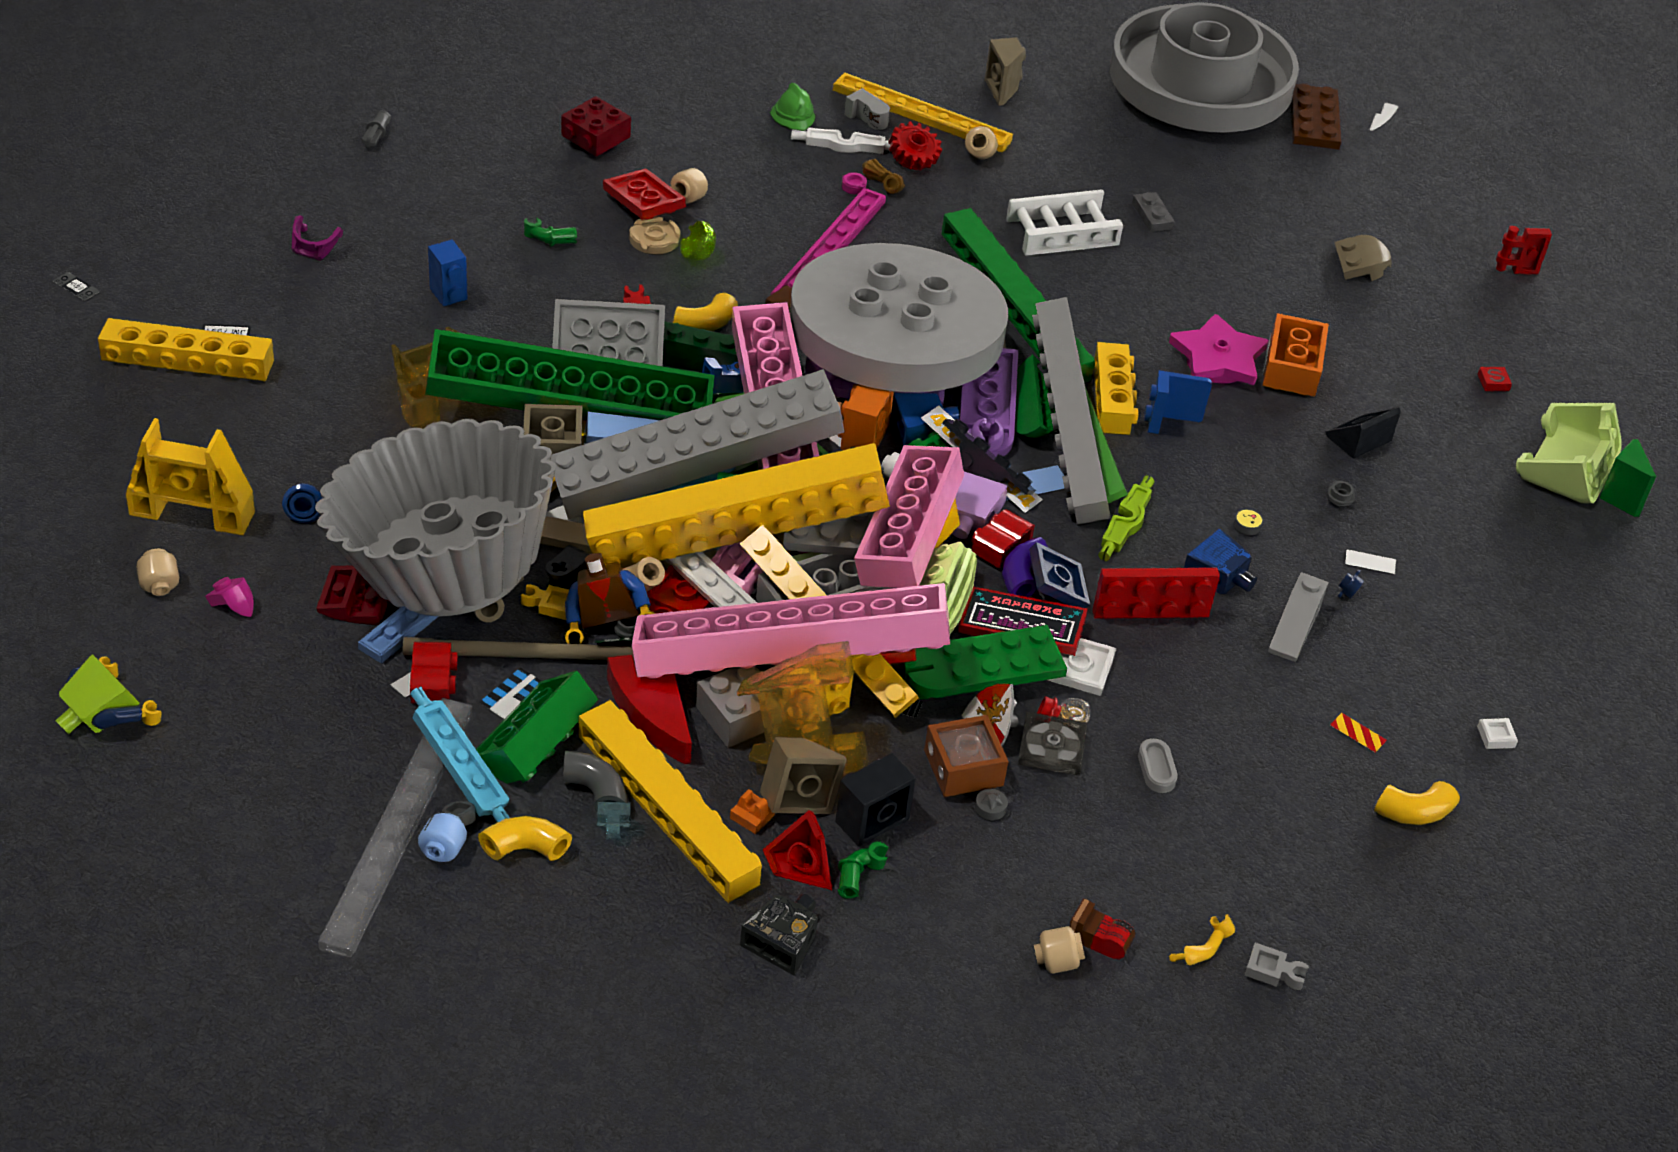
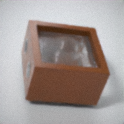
[924,715,1009,797]

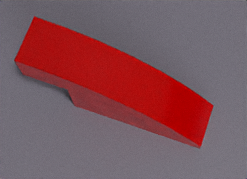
[607,655,692,764]

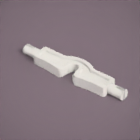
[791,128,891,154]

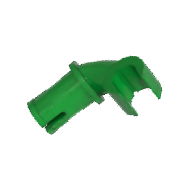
[524,218,577,247]
[838,842,889,899]

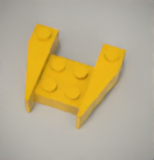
[126,418,255,536]

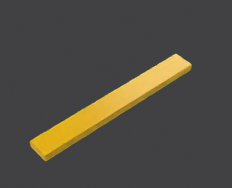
[833,73,1013,153]

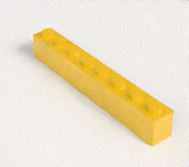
[579,700,762,903]

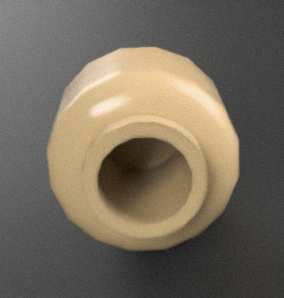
[965,126,998,160]
[671,168,708,204]
[136,548,180,596]
[1034,926,1085,973]

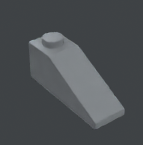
[1268,572,1329,662]

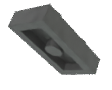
[1132,192,1175,232]

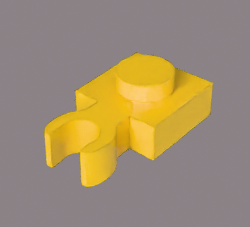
[521,584,569,620]

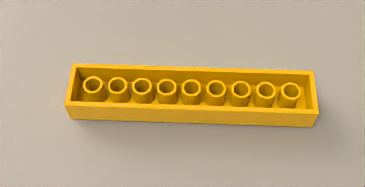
[583,443,890,568]

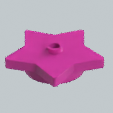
[1169,314,1269,385]

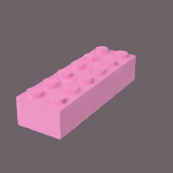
[854,445,964,588]

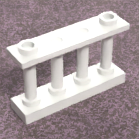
[1006,190,1123,256]

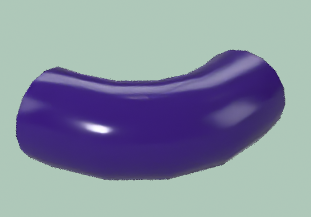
[1002,537,1048,597]

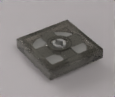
[1018,712,1087,776]

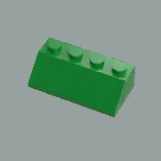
[476,670,599,784]

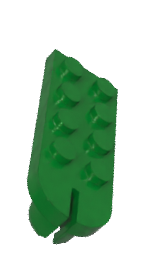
[904,625,1067,700]

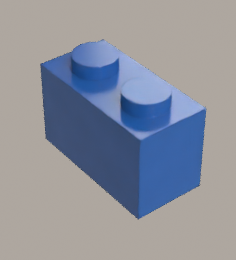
[428,239,468,307]

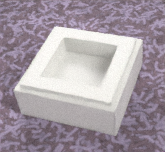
[1477,718,1518,749]

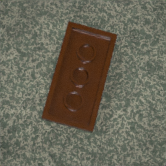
[1291,84,1341,150]

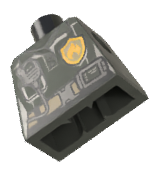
[740,894,818,976]

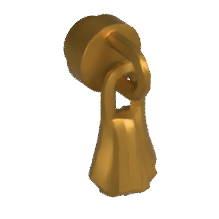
[862,158,905,194]

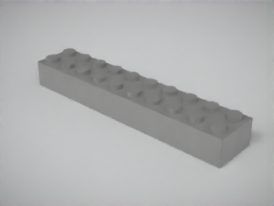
[550,369,844,520]

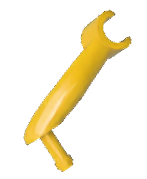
[1169,914,1235,966]

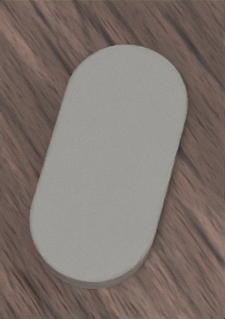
[1138,738,1178,793]

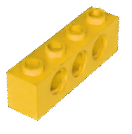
[1094,342,1138,435]

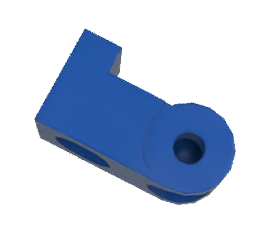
[702,358,744,393]

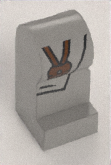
[844,88,890,130]

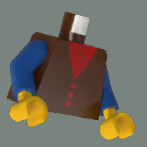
[565,553,656,644]

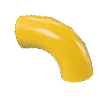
[673,293,738,332]
[1374,781,1460,825]
[478,816,572,861]

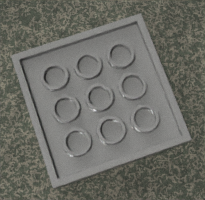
[552,299,665,366]

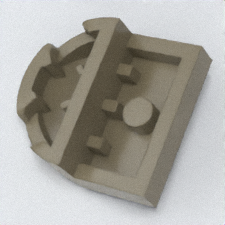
[1335,235,1392,281]

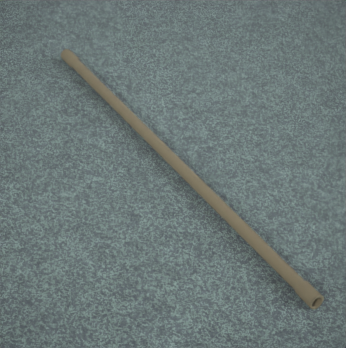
[403,637,905,670]

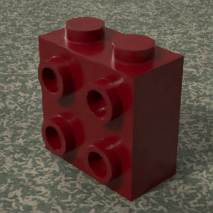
[561,96,631,157]

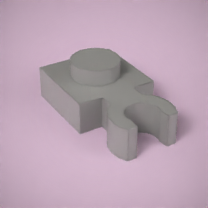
[1245,943,1309,990]

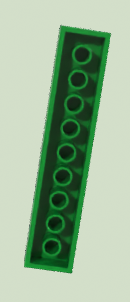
[425,329,714,421]

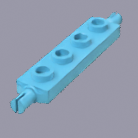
[410,687,510,823]

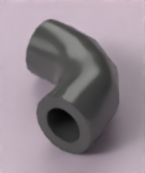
[563,751,627,817]

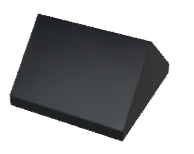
[1325,407,1401,459]

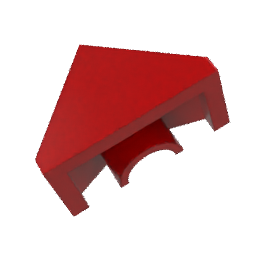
[763,810,832,890]

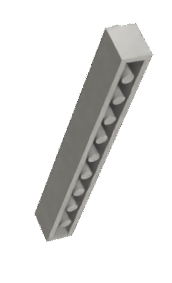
[1032,297,1111,525]

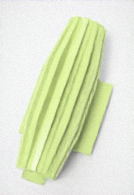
[919,541,977,634]

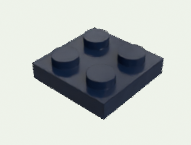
[1029,542,1090,608]

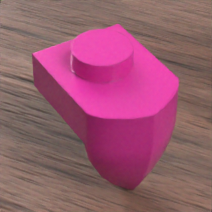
[205,577,254,617]

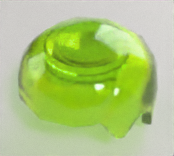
[680,221,716,260]

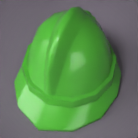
[770,83,816,131]

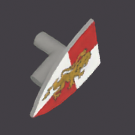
[962,684,1018,759]

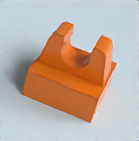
[730,789,775,834]

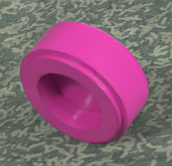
[842,172,867,194]

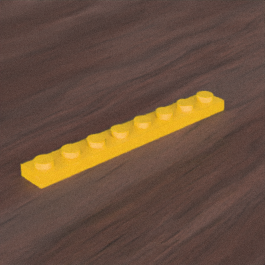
[740,525,919,718]

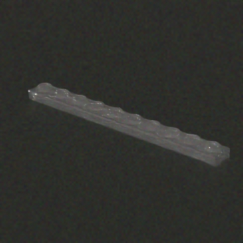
[318,698,473,958]

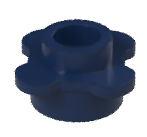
[1337,569,1364,599]

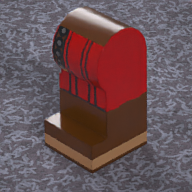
[1069,898,1135,959]

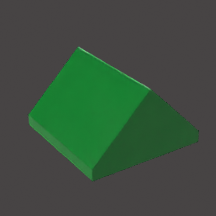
[1599,439,1656,517]

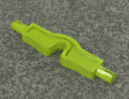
[1098,476,1154,561]

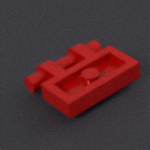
[1496,226,1552,274]

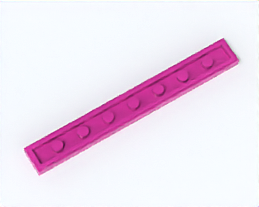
[771,188,886,295]

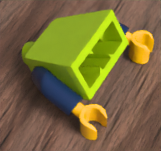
[55,654,162,734]

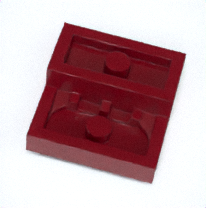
[316,565,389,625]

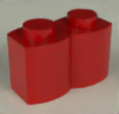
[971,509,1035,569]
[410,642,458,704]

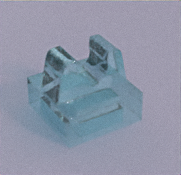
[597,802,631,840]

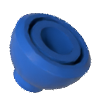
[282,483,323,524]

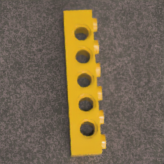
[98,318,274,381]

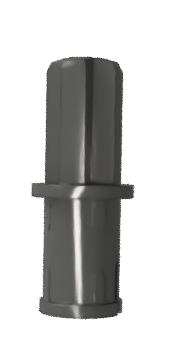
[362,110,391,149]

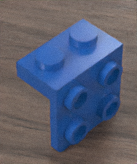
[1144,371,1212,434]

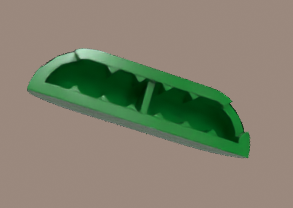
[1015,355,1055,438]

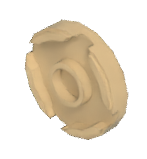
[629,216,681,255]

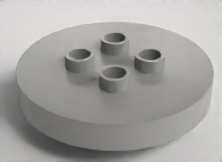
[1110,3,1299,132]
[789,243,1008,392]

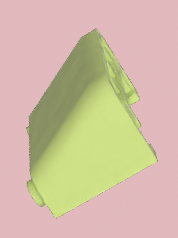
[1516,403,1622,503]

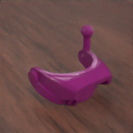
[292,215,343,261]

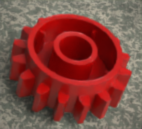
[888,121,943,170]

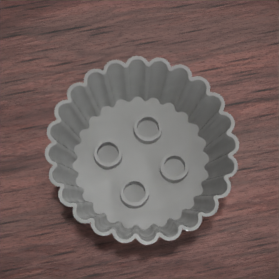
[315,419,556,616]

